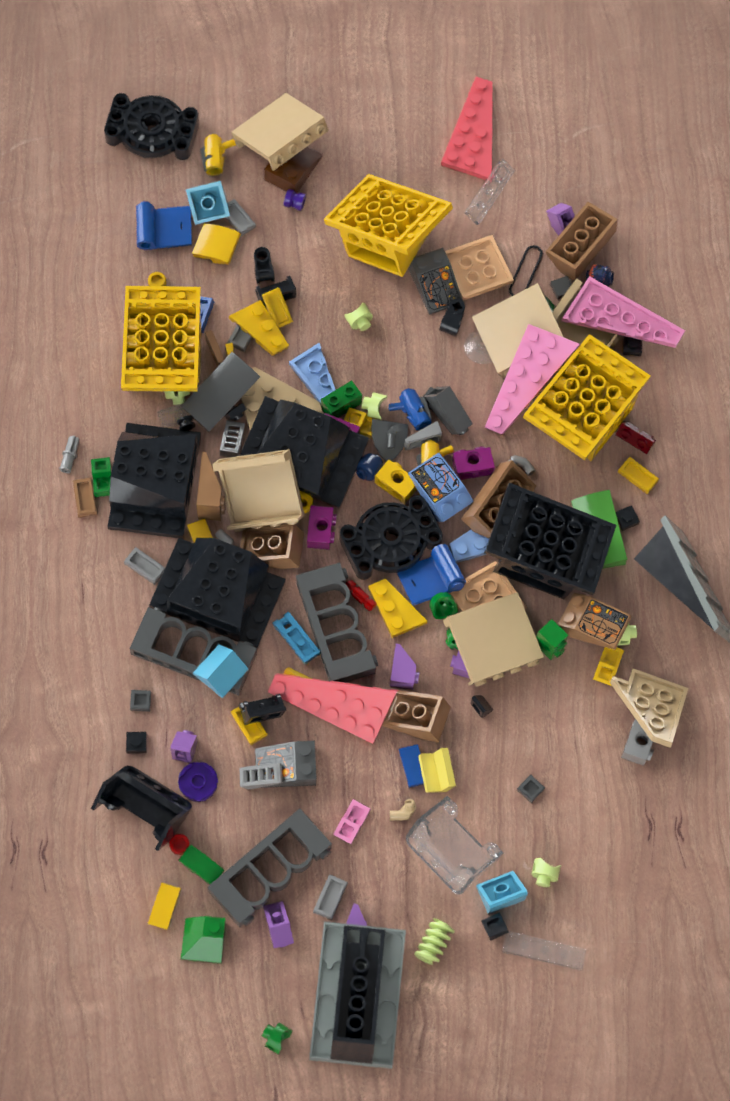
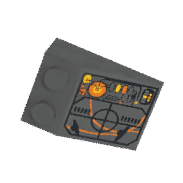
[408,248,463,315]
[255,741,316,788]

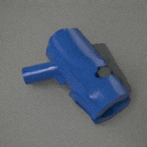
[388,388,432,431]

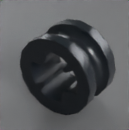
[177,415,196,431]

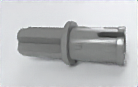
[59,436,80,473]

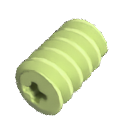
[414,918,455,965]

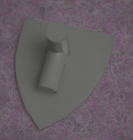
[371,419,408,462]

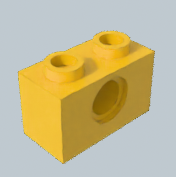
[374,460,417,505]

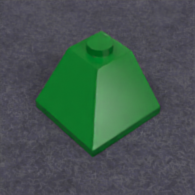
[181,916,226,964]

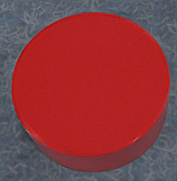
[169,834,190,855]

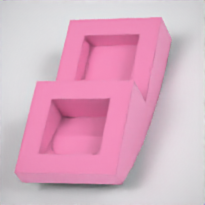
[333,799,371,844]

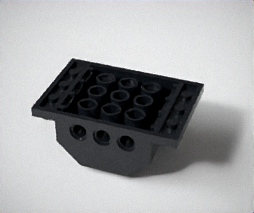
[240,396,369,508]
[107,423,201,539]
[484,483,616,600]
[149,538,286,649]

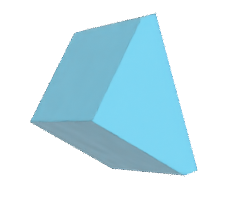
[186,181,230,225]
[193,645,249,698]
[476,871,528,915]

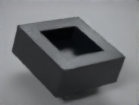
[623,336,642,356]
[224,403,247,421]
[615,505,640,531]
[126,732,147,753]
[481,912,509,941]

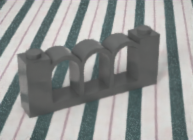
[296,563,378,683]
[130,607,257,696]
[207,808,332,928]

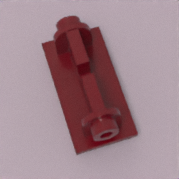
[616,421,656,454]

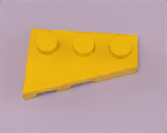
[229,300,289,356]
[368,579,427,638]

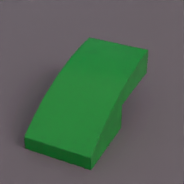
[91,457,112,497]
[178,844,224,885]

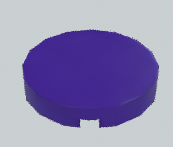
[178,762,218,802]

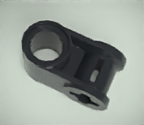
[254,247,275,284]
[439,299,465,336]

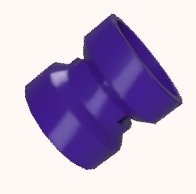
[284,189,306,211]

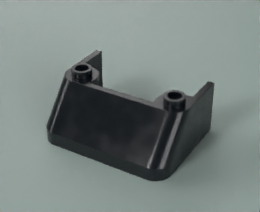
[90,766,192,851]

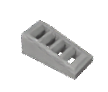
[220,421,245,457]
[404,421,442,450]
[239,763,283,790]

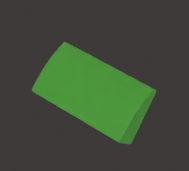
[571,490,627,569]

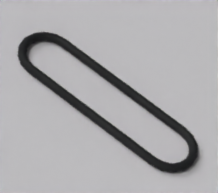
[509,245,543,296]

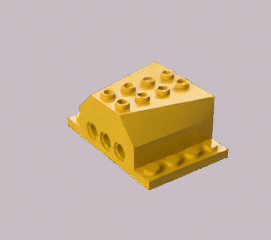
[323,174,453,277]
[121,286,201,392]
[523,334,651,461]

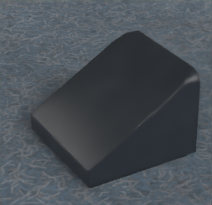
[470,695,493,718]

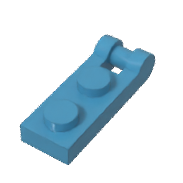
[272,612,320,665]

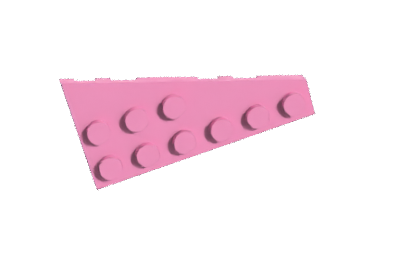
[562,276,685,348]
[485,324,580,435]

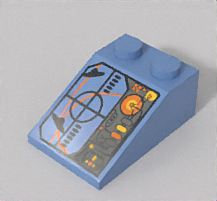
[408,453,474,522]

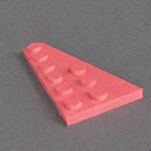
[441,77,492,182]
[268,673,398,744]

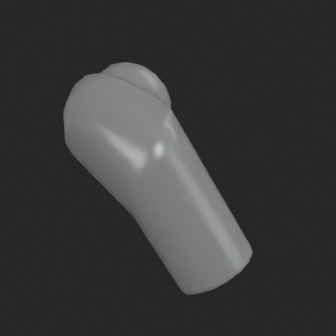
[508,455,536,476]
[215,529,234,545]

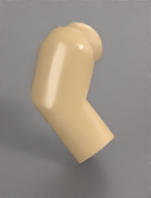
[390,799,416,821]

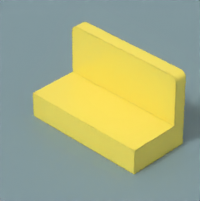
[418,748,456,793]

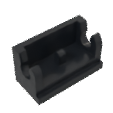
[255,276,296,307]
[238,694,286,725]

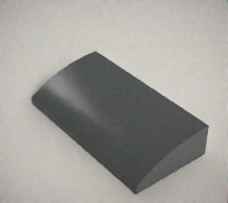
[181,352,260,432]

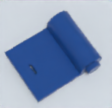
[136,201,192,250]
[397,544,466,606]

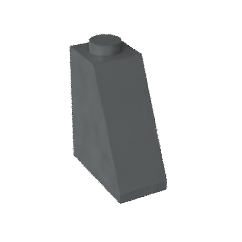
[423,386,473,435]

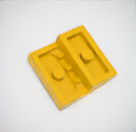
[192,223,241,265]

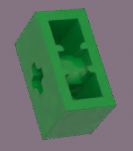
[321,380,362,418]
[536,619,569,660]

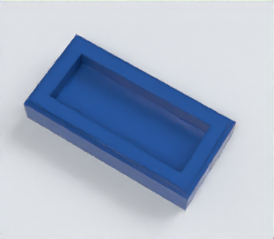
[399,744,424,788]

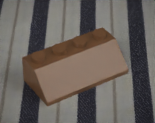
[546,202,618,281]
[461,460,536,538]

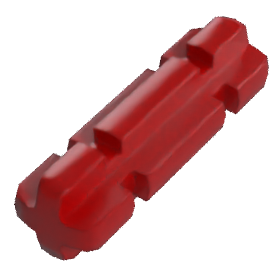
[346,580,377,611]

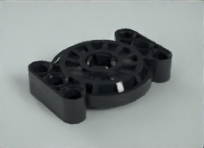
[104,93,199,160]
[339,495,443,580]

